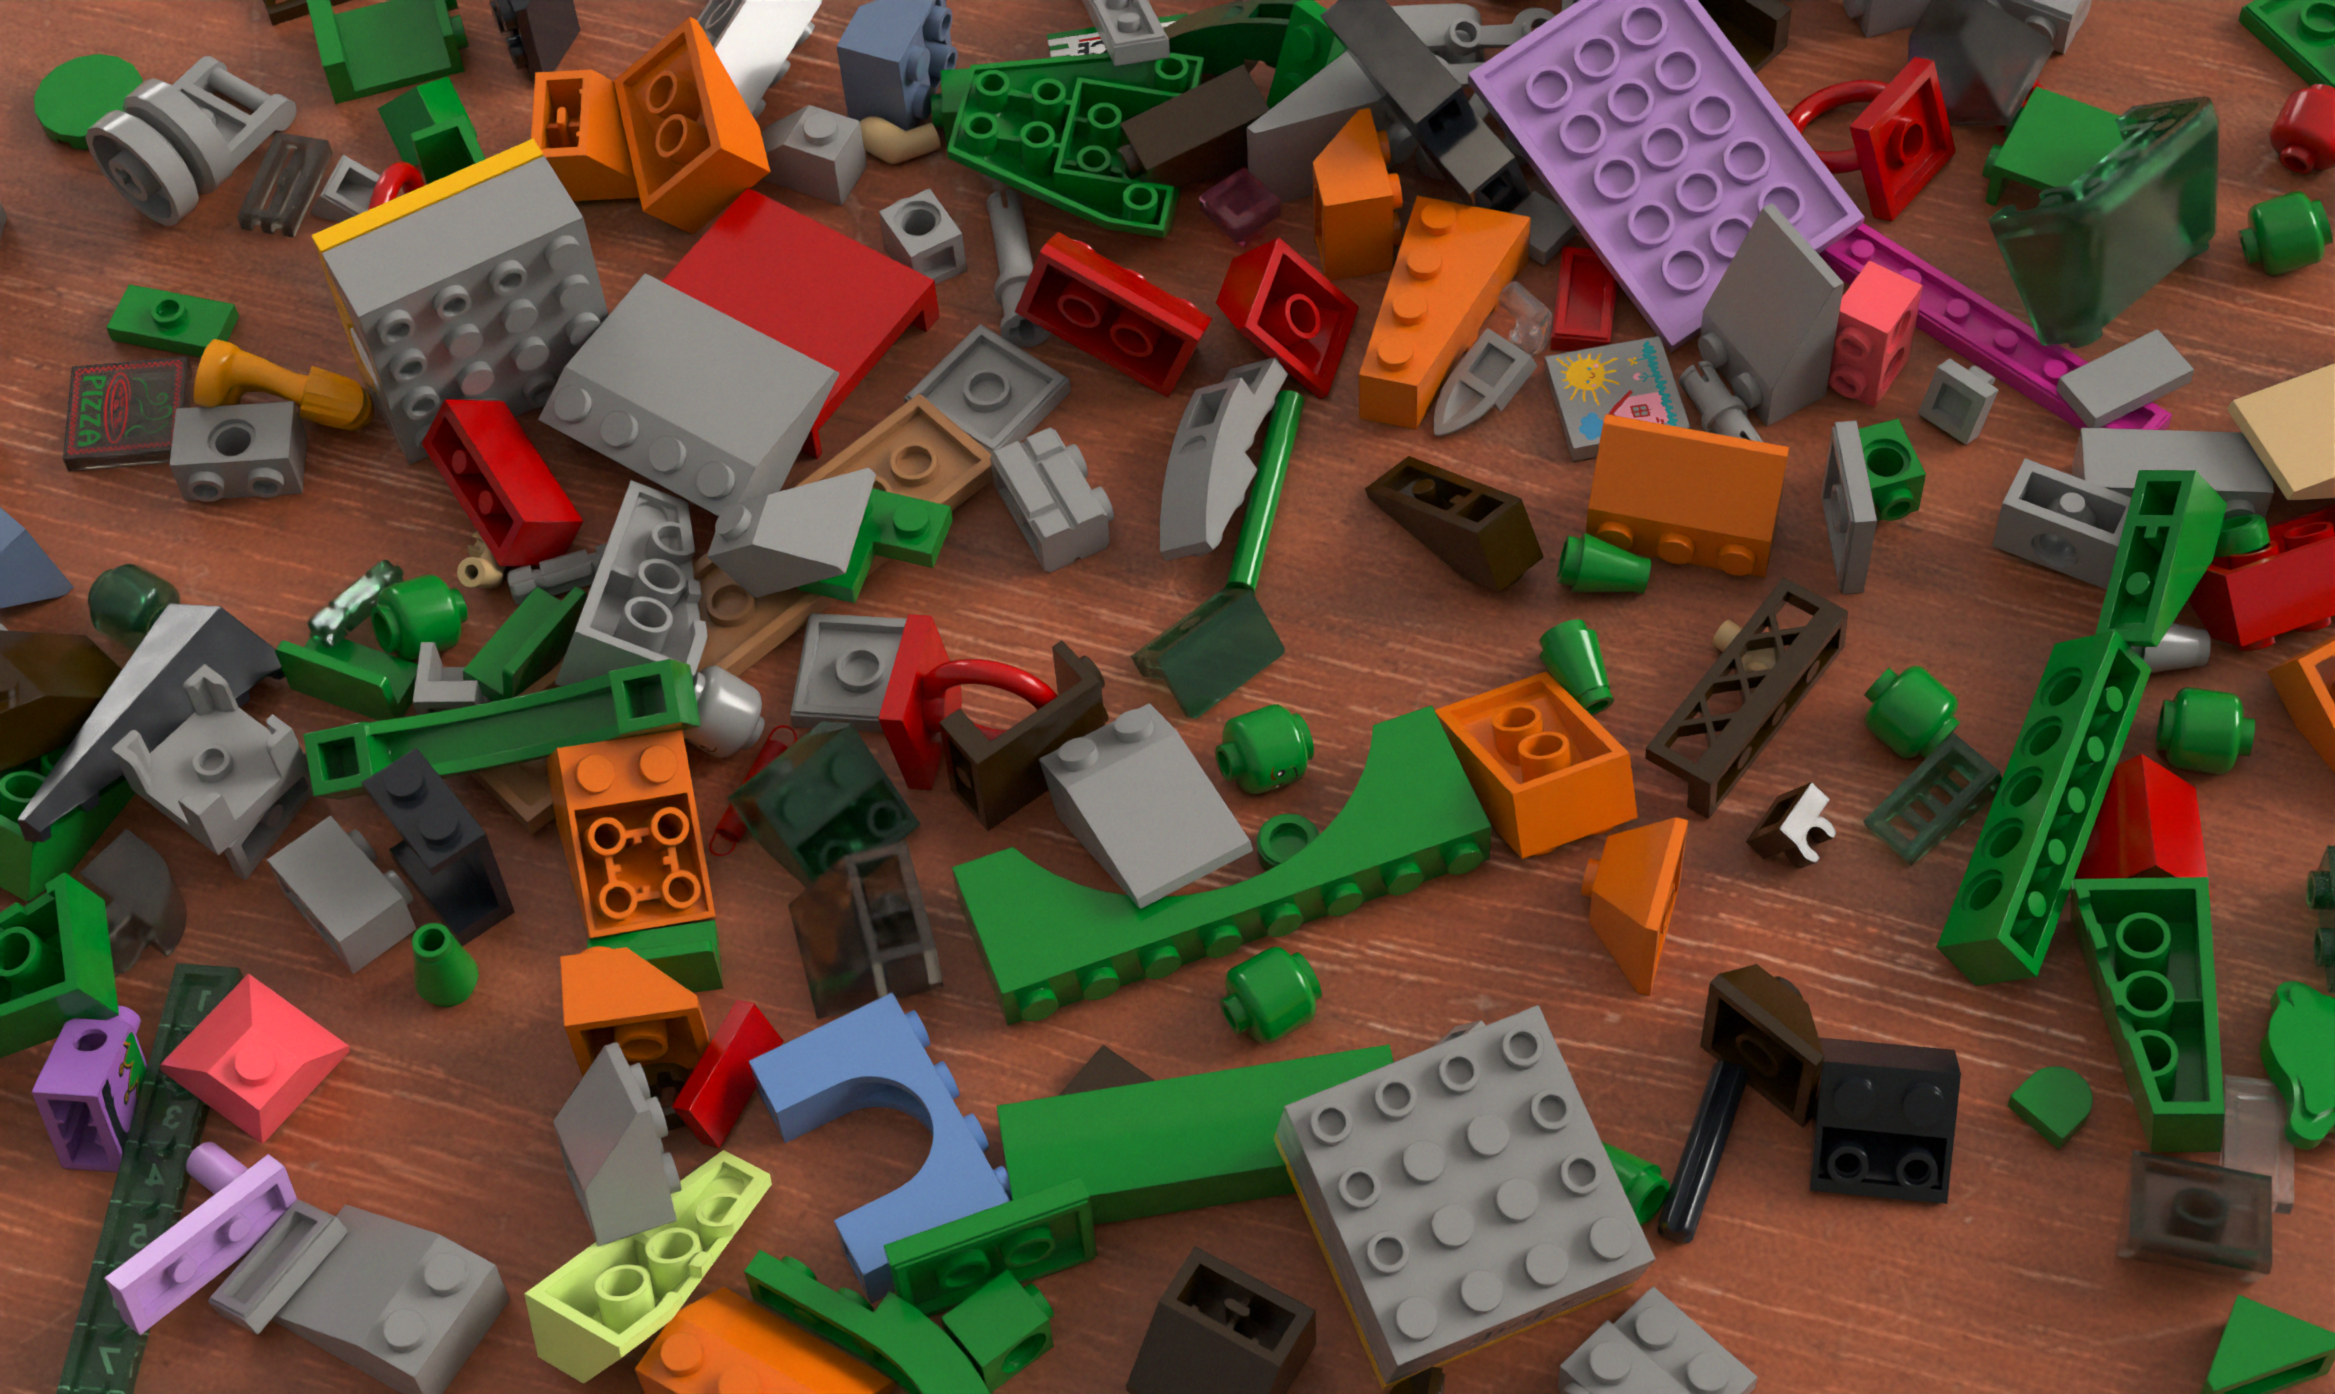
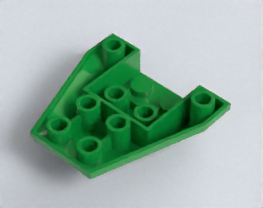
[947,53,1204,238]

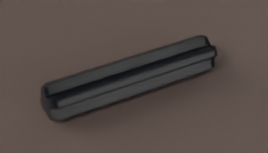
[1657,1060,1748,1244]

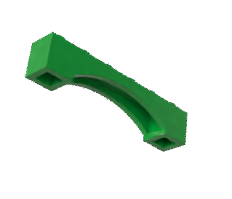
[303,659,701,800]

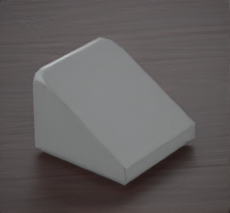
[310,155,380,222]

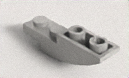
[1160,357,1288,561]

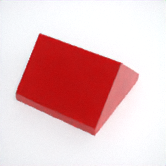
[2074,754,2211,900]

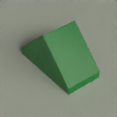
[2199,1295,2335,1394]

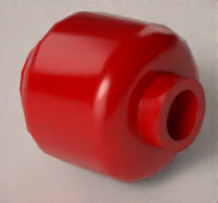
[2269,84,2335,174]

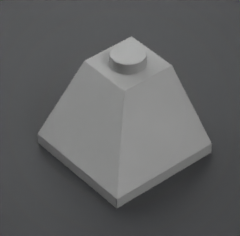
[707,468,876,598]

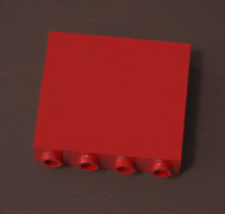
[662,187,940,459]

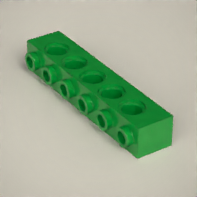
[1936,630,2152,986]

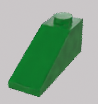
[2095,470,2227,647]

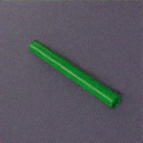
[1225,390,1305,600]

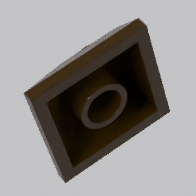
[1700,964,1824,1128]

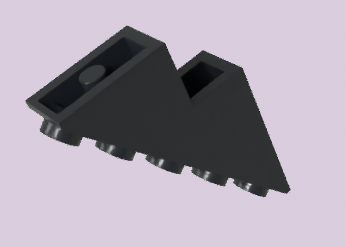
[1320,0,1531,213]

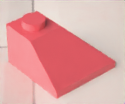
[160,973,350,1145]

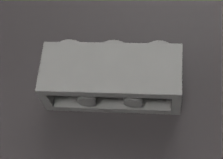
[2072,428,2274,519]

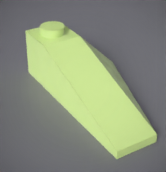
[524,1150,772,1384]

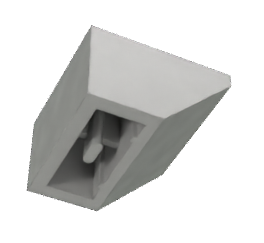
[553,1042,681,1246]

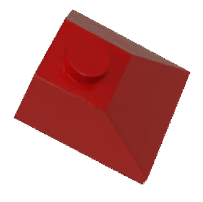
[1216,237,1359,399]

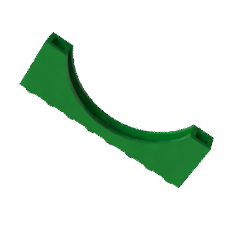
[952,705,1491,1026]

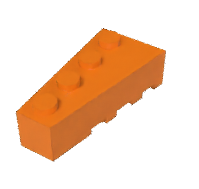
[1359,196,1531,430]

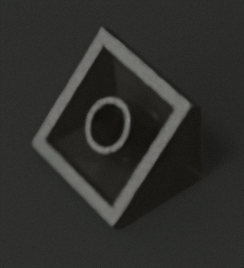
[2115,1150,2272,1283]

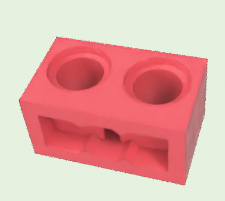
[1828,260,1923,408]

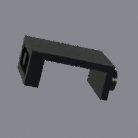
[361,748,515,946]

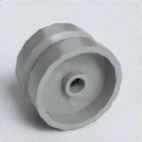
[86,78,235,226]

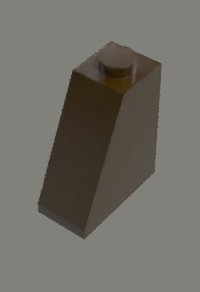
[1116,64,1270,188]

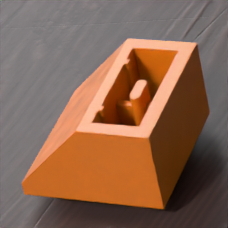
[531,69,640,201]
[1313,108,1403,281]

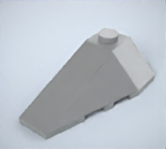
[555,480,708,686]

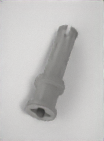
[986,189,1052,348]

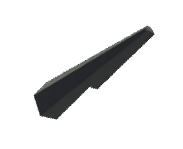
[17,604,285,842]

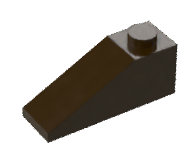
[1365,456,1544,592]

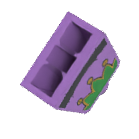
[32,1005,151,1173]

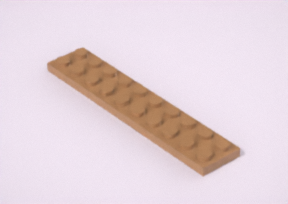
[471,393,993,835]

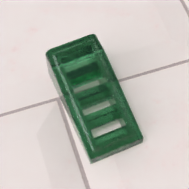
[1863,733,2002,866]

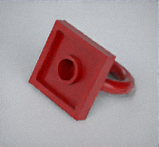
[1787,57,1956,222]
[878,614,1058,790]

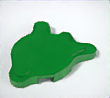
[2259,981,2335,1150]

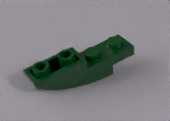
[1163,0,1346,78]

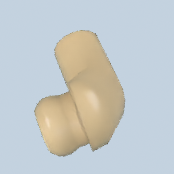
[860,116,941,164]

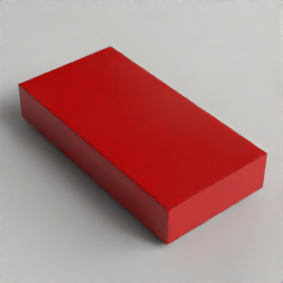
[1551,246,1618,352]
[672,1000,784,1148]

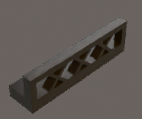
[1645,577,1848,819]

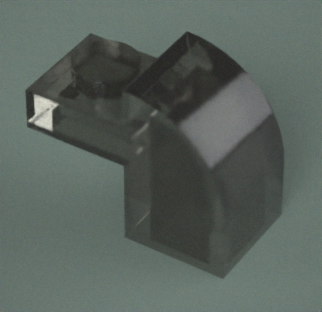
[80,828,187,978]

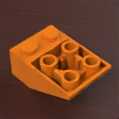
[545,730,716,939]

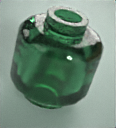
[88,563,181,652]

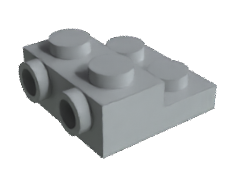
[1558,1286,1758,1394]

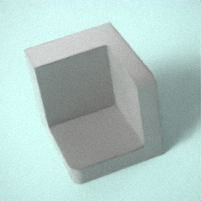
[413,642,491,715]

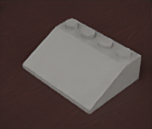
[538,273,839,516]

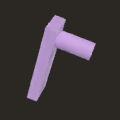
[105,1142,297,1335]

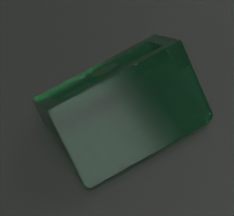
[1130,588,1285,719]

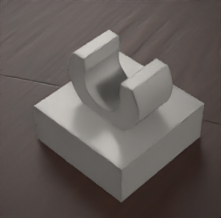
[1918,358,1999,445]

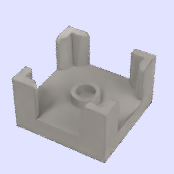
[111,664,309,856]

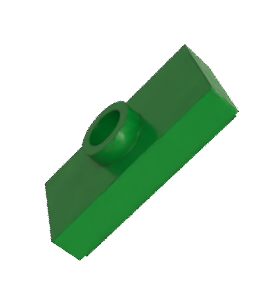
[106,284,239,358]

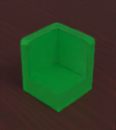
[377,76,477,167]

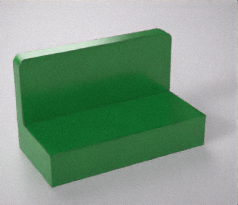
[463,586,587,702]
[275,629,418,721]
[587,920,723,993]

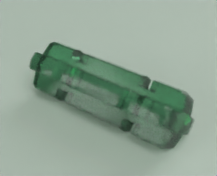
[307,560,404,648]

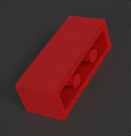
[421,399,584,566]

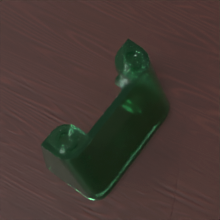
[1987,97,2220,348]

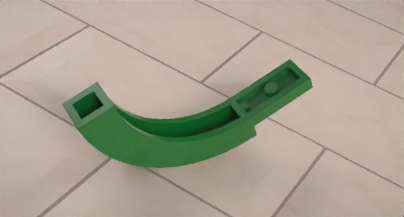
[744,1250,990,1394]

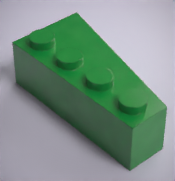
[0,872,119,1058]
[2070,877,2225,1152]

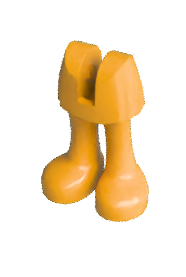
[194,339,375,431]

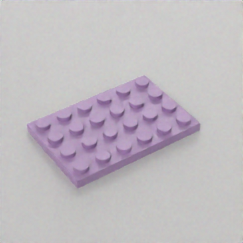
[1468,0,1865,353]

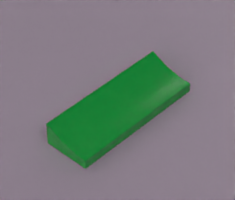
[996,1044,1394,1225]

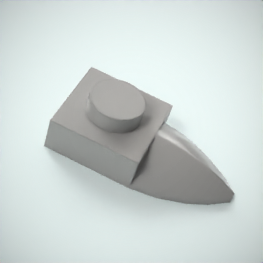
[1434,328,1538,437]

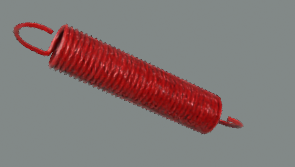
[709,725,798,856]

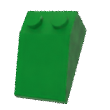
[0,744,136,902]

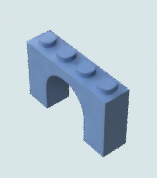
[749,992,1012,1304]

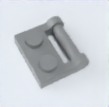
[172,56,297,169]

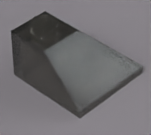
[1908,0,2054,126]

